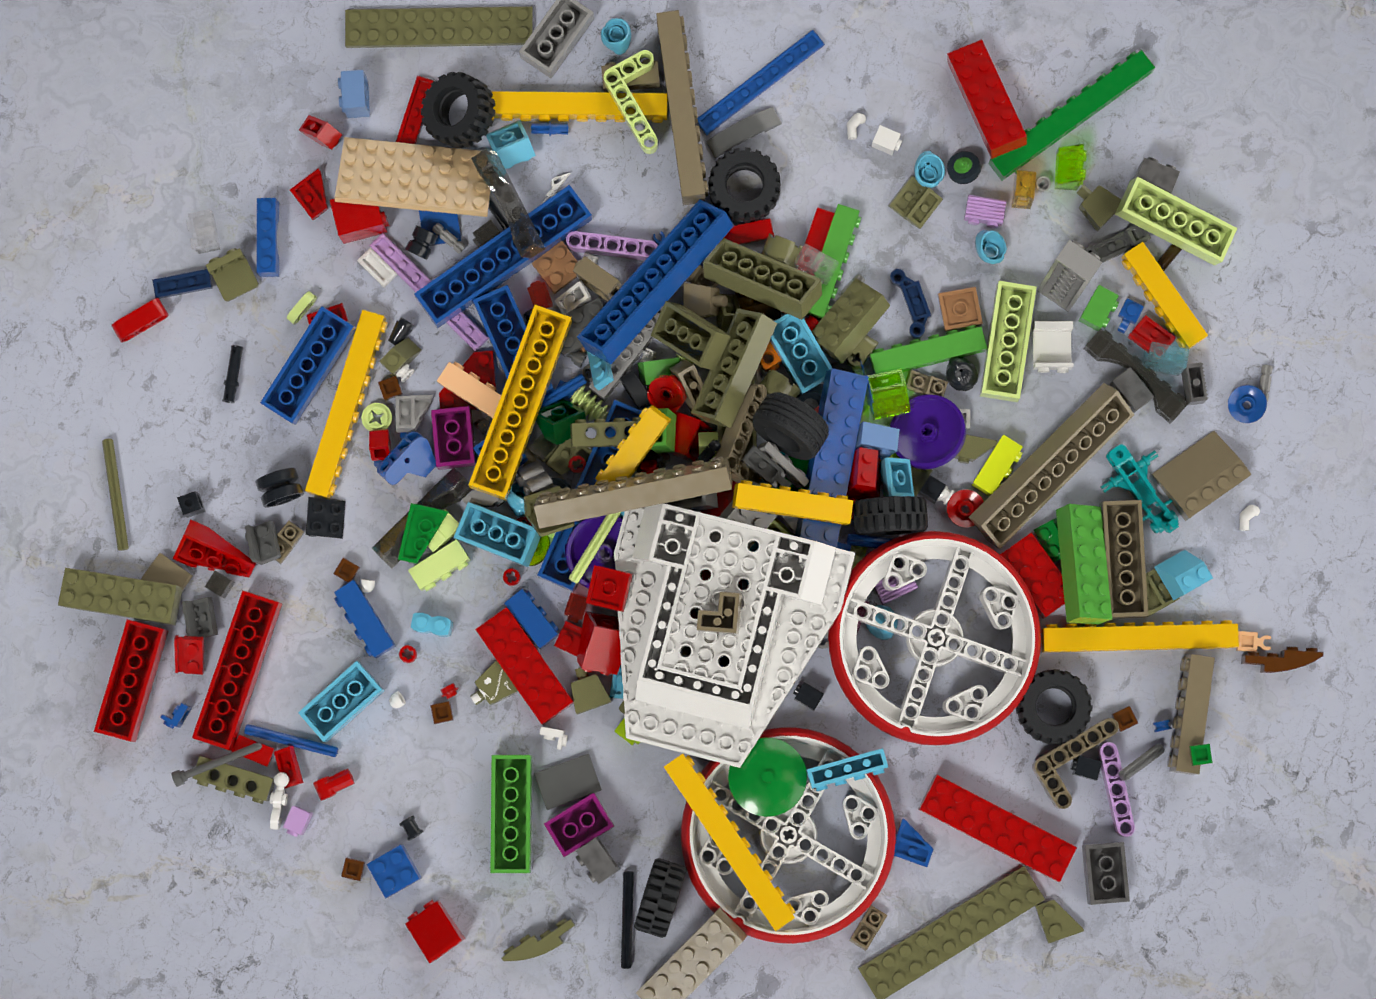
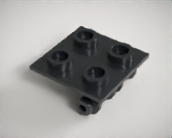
[305,497,346,539]

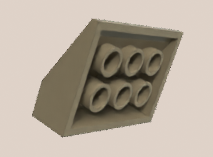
[1151,431,1252,521]

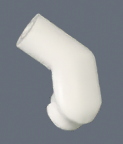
[847,113,866,140]
[1239,505,1260,531]

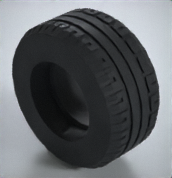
[752,392,829,460]

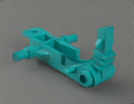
[1100,444,1179,534]

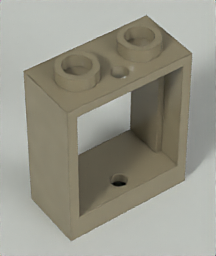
[573,256,622,302]

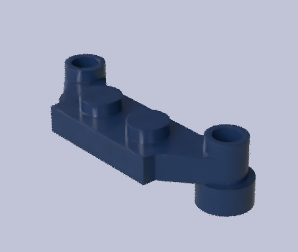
[890,269,931,338]

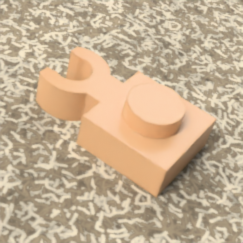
[1236,631,1271,652]

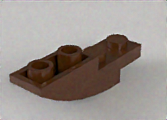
[1241,647,1324,673]

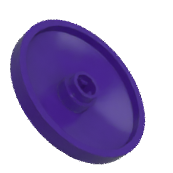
[890,395,966,469]
[565,515,623,589]

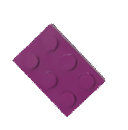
[431,406,477,470]
[544,793,615,857]

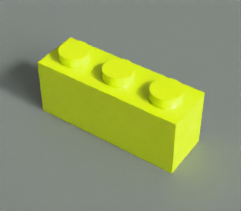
[972,435,1023,497]

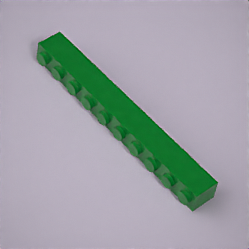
[988,50,1155,181]

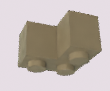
[697,592,742,634]

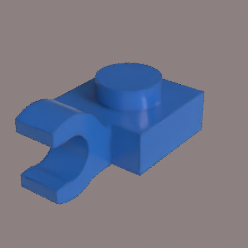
[1117,298,1144,334]

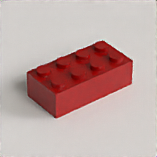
[1000,533,1065,619]

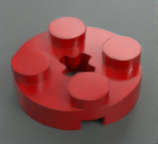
[647,374,687,413]

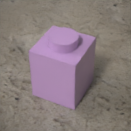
[283,806,313,837]

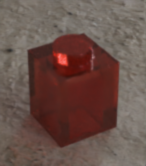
[527,281,553,309]
[564,593,589,624]

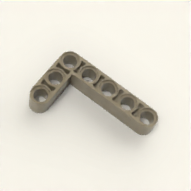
[715,384,767,485]
[1032,718,1119,809]

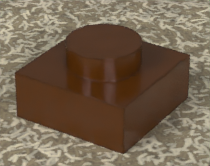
[378,376,403,401]
[333,558,360,583]
[430,701,454,724]
[1111,706,1138,732]
[341,858,365,881]

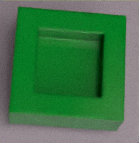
[1189,744,1213,766]

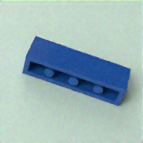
[334,580,396,658]

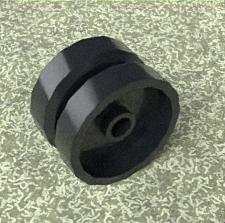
[255,468,304,508]

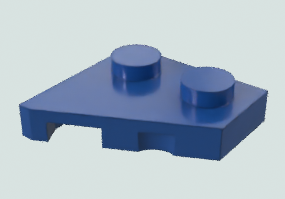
[894,819,934,867]

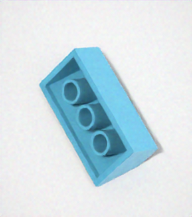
[770,314,832,394]

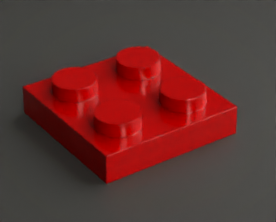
[586,565,633,612]

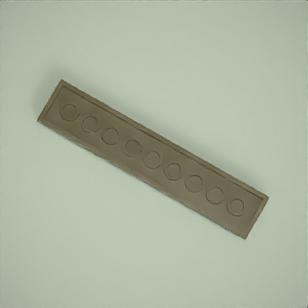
[345,6,533,48]
[858,866,1045,999]

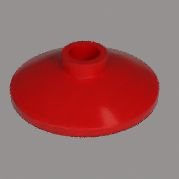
[947,489,984,528]

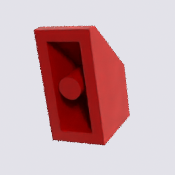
[299,115,342,150]

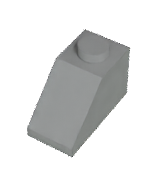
[462,490,505,507]

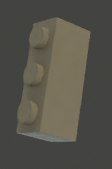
[601,59,660,93]
[670,359,704,421]

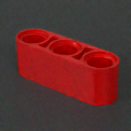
[111,298,169,343]

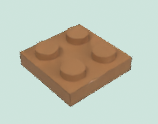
[532,241,578,294]
[938,287,983,332]

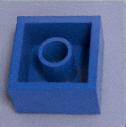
[366,844,422,899]

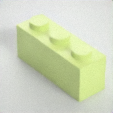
[408,539,471,592]

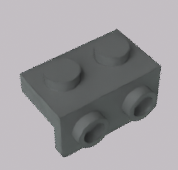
[182,597,218,638]

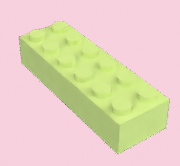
[1115,177,1237,265]
[980,281,1037,402]

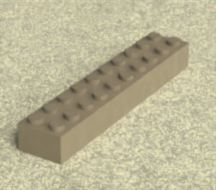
[656,10,708,206]
[969,383,1134,549]
[534,456,733,529]

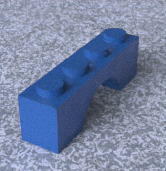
[257,198,279,277]

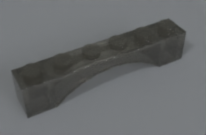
[471,148,546,259]
[1083,329,1188,424]
[372,467,473,569]

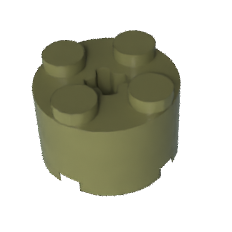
[761,233,804,268]
[760,370,801,398]

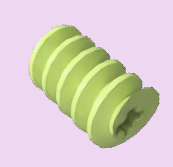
[570,384,609,421]

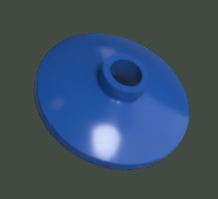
[1228,385,1267,423]

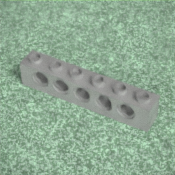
[589,307,663,402]

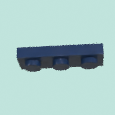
[152,269,213,299]

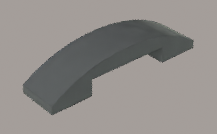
[706,107,782,158]
[1084,225,1151,263]

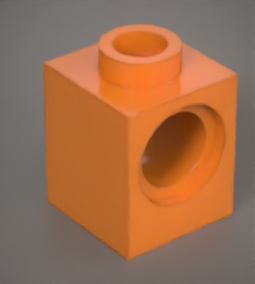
[759,341,782,373]

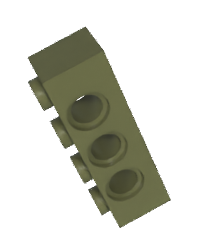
[570,417,641,448]
[192,756,275,804]

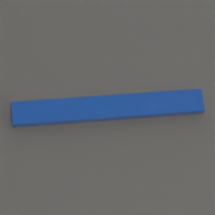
[696,30,825,136]

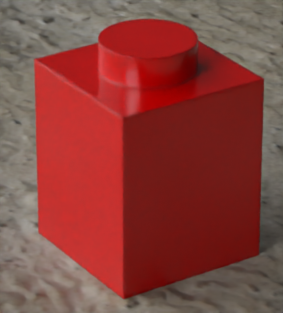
[369,429,391,461]

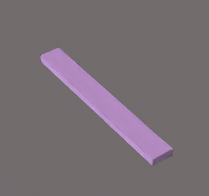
[369,233,489,352]

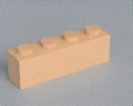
[437,361,501,418]

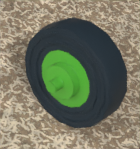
[947,151,981,184]

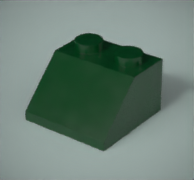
[536,399,588,445]

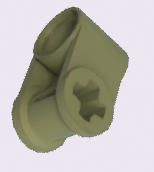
[847,335,879,370]

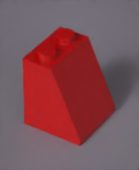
[330,199,389,244]
[669,412,715,463]
[846,447,881,500]
[577,611,621,675]
[405,900,466,963]

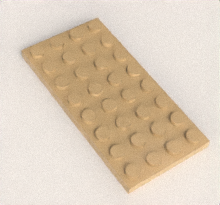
[335,137,495,217]

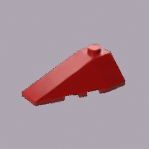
[173,519,256,578]

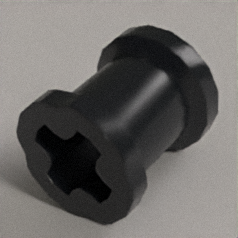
[399,815,423,841]

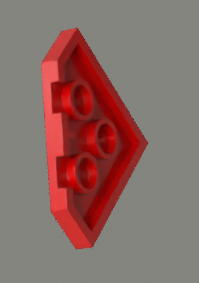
[439,351,497,410]

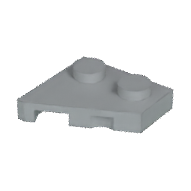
[395,395,433,433]

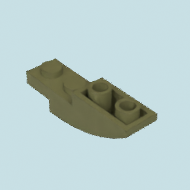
[501,918,575,961]

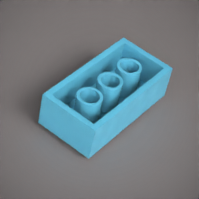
[454,502,541,567]
[298,661,385,743]

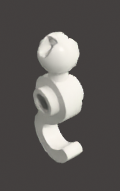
[270,772,289,830]

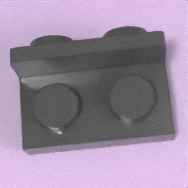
[245,521,281,565]

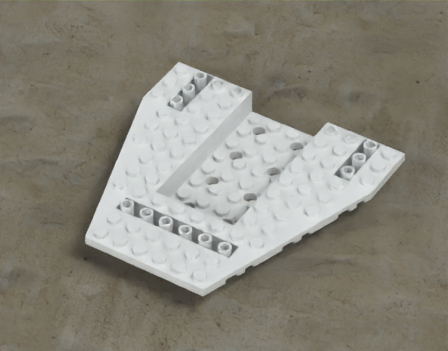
[614,503,856,768]

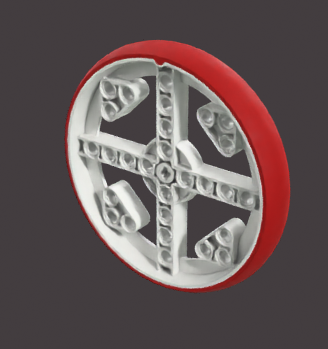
[828,531,1041,746]
[681,727,896,944]

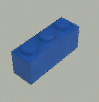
[504,589,559,649]

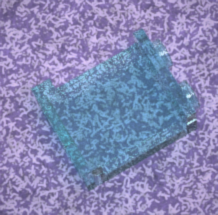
[1141,342,1189,376]

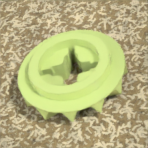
[361,403,392,431]

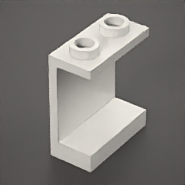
[1033,321,1074,373]

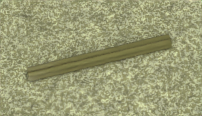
[102,439,129,551]

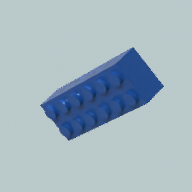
[473,285,554,395]
[260,306,356,425]

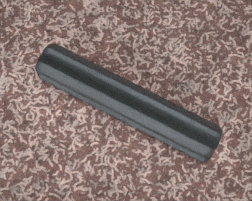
[1118,744,1165,781]

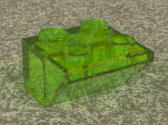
[1055,144,1087,191]
[868,368,911,420]

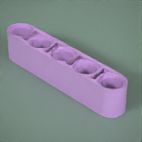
[566,231,658,261]
[1098,742,1135,837]

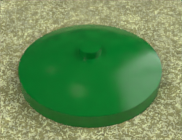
[728,738,807,817]

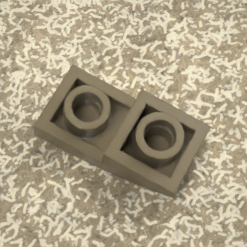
[903,370,948,397]
[276,521,304,564]
[849,905,888,951]

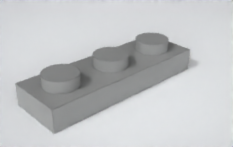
[758,442,809,488]

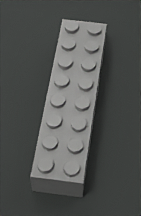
[1037,240,1103,312]

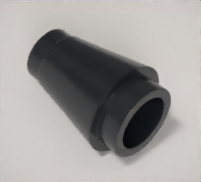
[388,317,414,346]

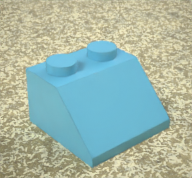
[486,121,536,170]
[880,457,914,497]
[1154,550,1213,600]

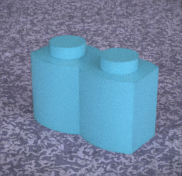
[411,613,453,637]

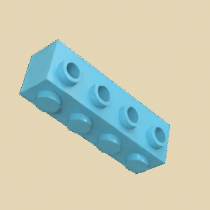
[806,748,888,791]

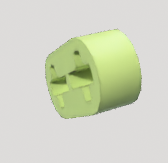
[287,291,317,325]

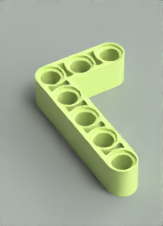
[603,50,658,154]

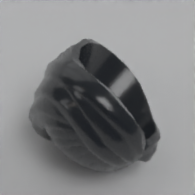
[946,356,978,391]

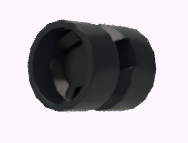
[405,225,438,260]

